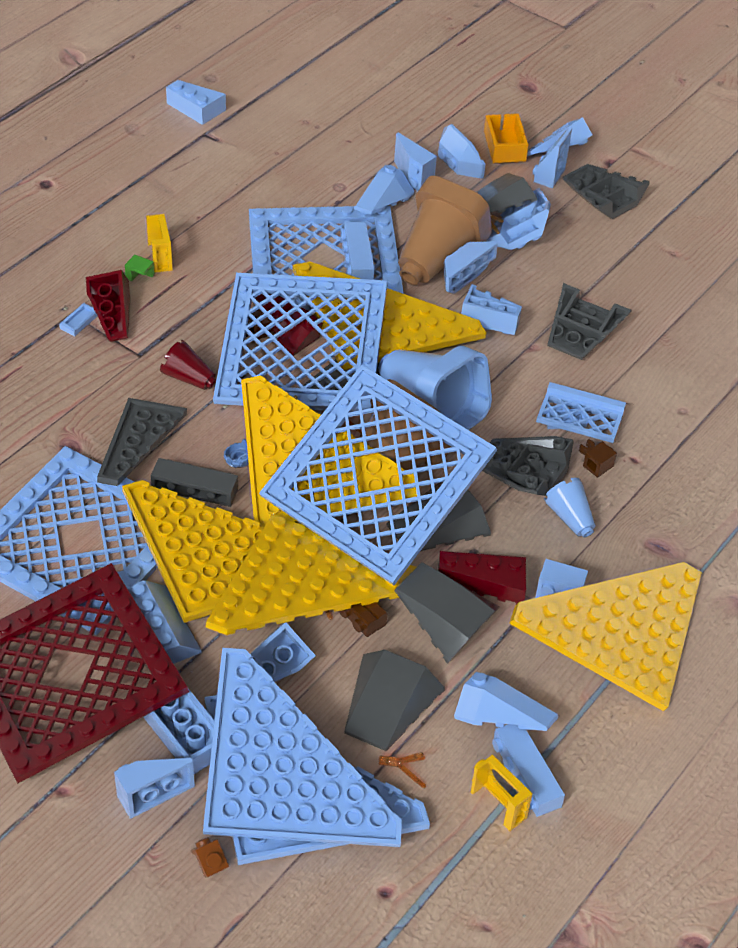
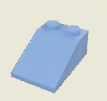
[533,127,572,188]
[394,132,437,191]
[114,758,195,819]

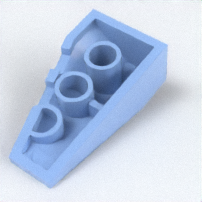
[527,117,592,156]
[355,165,414,215]

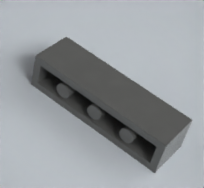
[150,458,238,507]

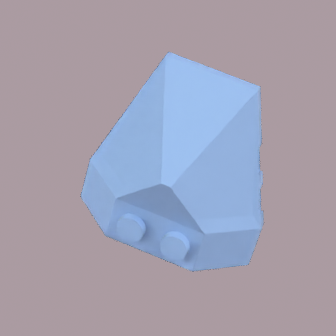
[486,188,551,250]

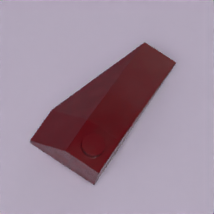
[86,270,130,342]
[255,294,323,356]

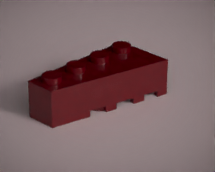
[438,551,526,605]

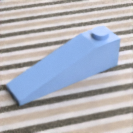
[218,623,316,684]
[454,672,558,731]

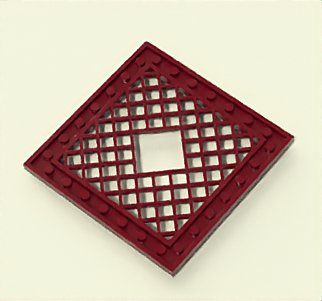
[0,563,189,784]

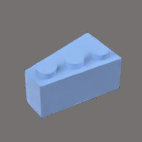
[166,80,226,125]
[461,284,522,335]

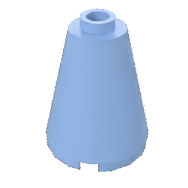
[544,478,595,538]

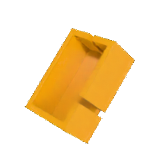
[484,114,528,163]

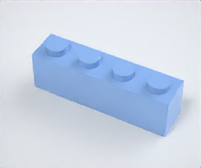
[340,222,375,280]
[492,724,565,817]

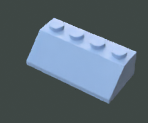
[127,580,201,664]
[143,688,215,774]

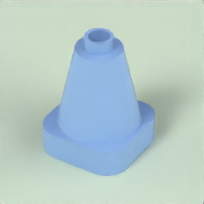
[378,346,492,430]

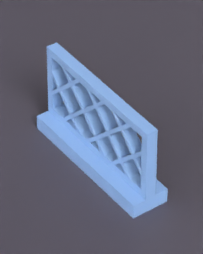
[536,382,626,443]

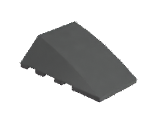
[563,164,650,219]
[476,173,537,213]
[547,283,632,360]
[386,482,491,551]
[394,562,500,664]
[344,650,445,751]

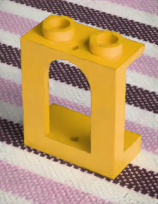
[146,214,172,273]
[470,754,533,831]

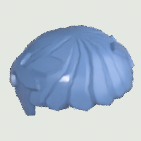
[223,439,249,468]

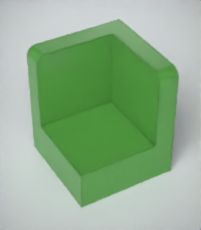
[125,254,154,281]

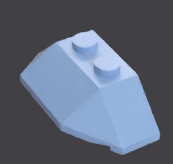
[438,124,486,179]
[444,241,498,294]

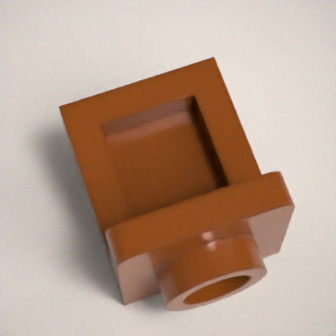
[191,837,229,878]

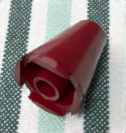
[160,340,216,390]

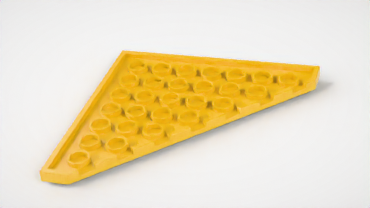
[292,261,486,370]
[241,375,417,527]
[122,480,264,623]
[205,514,417,635]
[509,562,702,711]

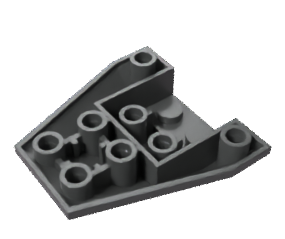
[482,436,574,496]

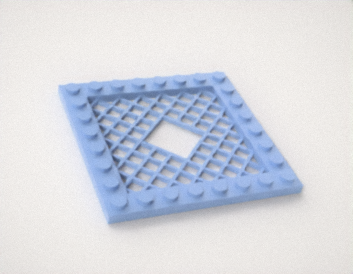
[249,205,404,310]
[213,273,387,412]
[259,365,497,585]
[0,446,158,635]

